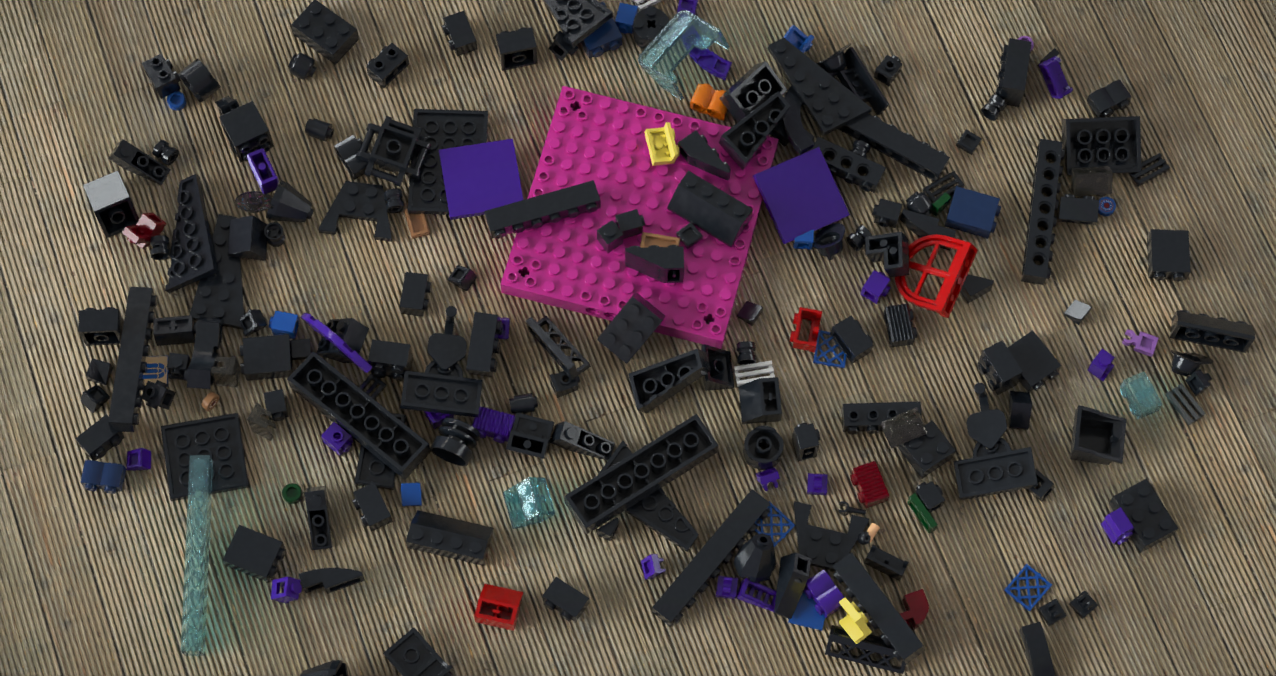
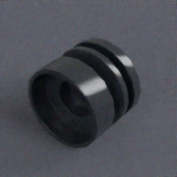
[430,418,481,466]

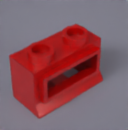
[790,307,822,353]

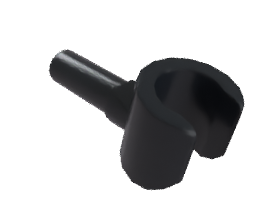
[838,501,866,516]

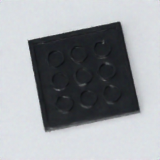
[161,413,249,501]

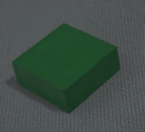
[931,192,951,216]

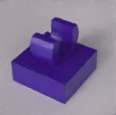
[755,467,780,491]
[807,473,828,495]
[641,554,666,580]
[716,576,738,599]

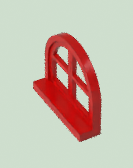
[895,234,978,318]

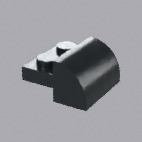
[506,413,555,459]

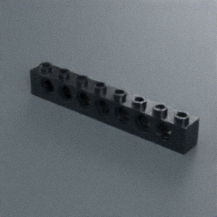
[1021,139,1065,285]

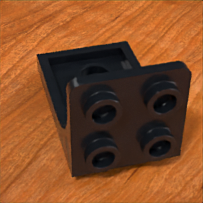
[383,627,456,676]

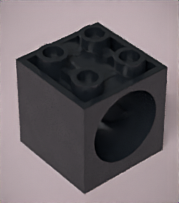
[219,101,274,163]

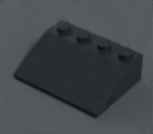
[1062,116,1141,175]

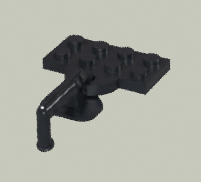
[400,306,482,418]
[953,383,1038,500]

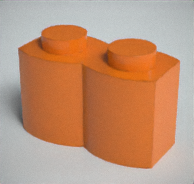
[689,83,728,121]

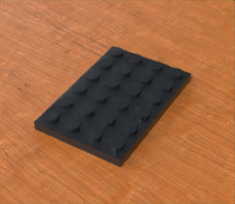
[408,109,488,216]

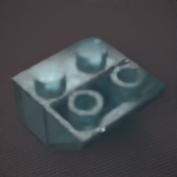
[503,477,555,529]

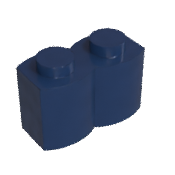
[80,460,126,494]

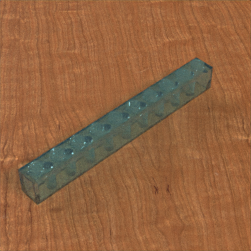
[181,455,213,656]

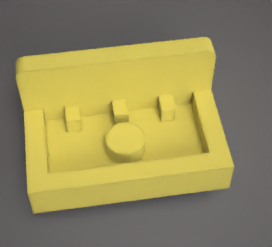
[644,122,679,166]
[839,597,872,644]

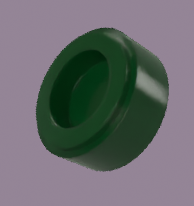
[282,483,302,504]

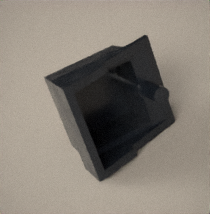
[1070,405,1127,465]

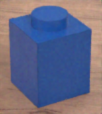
[615,2,638,34]
[269,310,300,339]

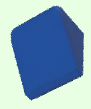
[793,230,814,250]
[401,483,422,506]

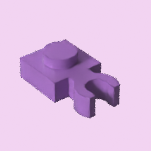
[1122,330,1159,357]

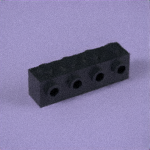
[841,401,922,434]

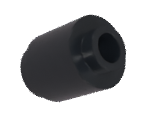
[305,118,334,142]
[509,393,538,414]

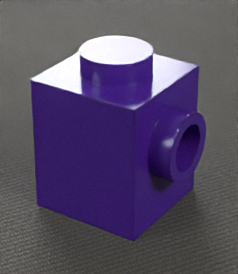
[861,270,891,304]
[321,422,353,456]

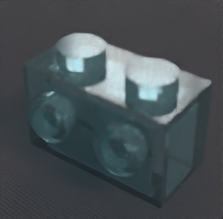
[1120,371,1162,419]

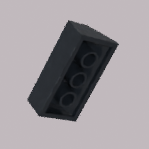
[667,171,753,247]
[1170,310,1255,353]
[406,510,494,566]

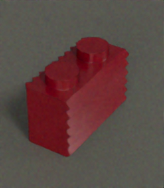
[850,461,889,508]

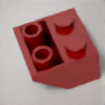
[474,584,524,631]

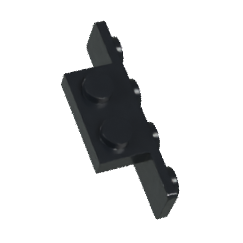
[837,47,889,115]

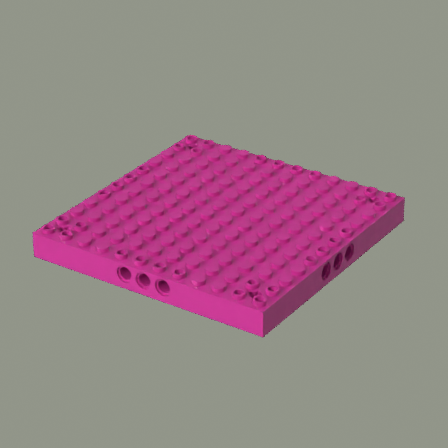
[500,86,779,349]

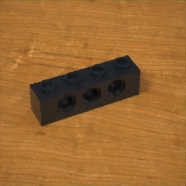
[811,136,886,193]

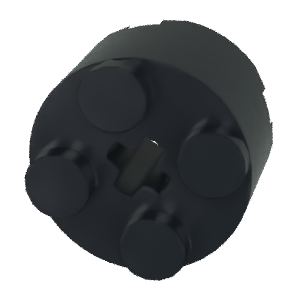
[633,6,670,50]
[177,58,221,103]
[743,426,784,470]

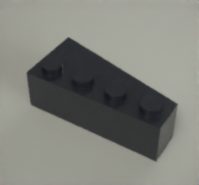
[719,91,790,170]
[628,348,711,414]

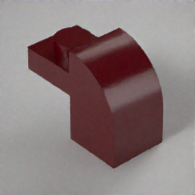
[122,212,167,249]
[900,589,929,629]

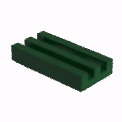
[907,493,938,534]

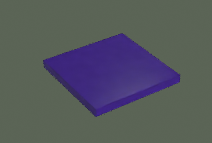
[439,139,523,220]
[753,147,850,244]

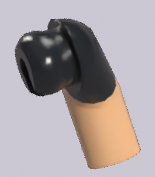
[857,523,880,545]

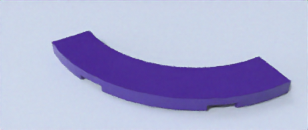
[677,0,732,81]
[300,312,372,373]

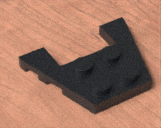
[318,181,392,242]
[793,501,869,571]

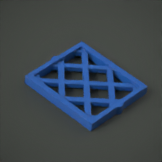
[813,330,846,368]
[755,501,795,547]
[1004,564,1052,612]

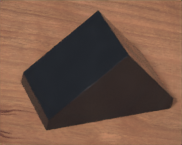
[960,274,994,303]
[1009,391,1032,430]

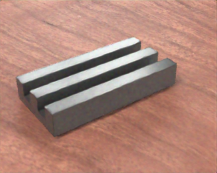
[1165,383,1206,425]

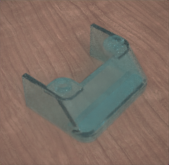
[638,10,730,100]

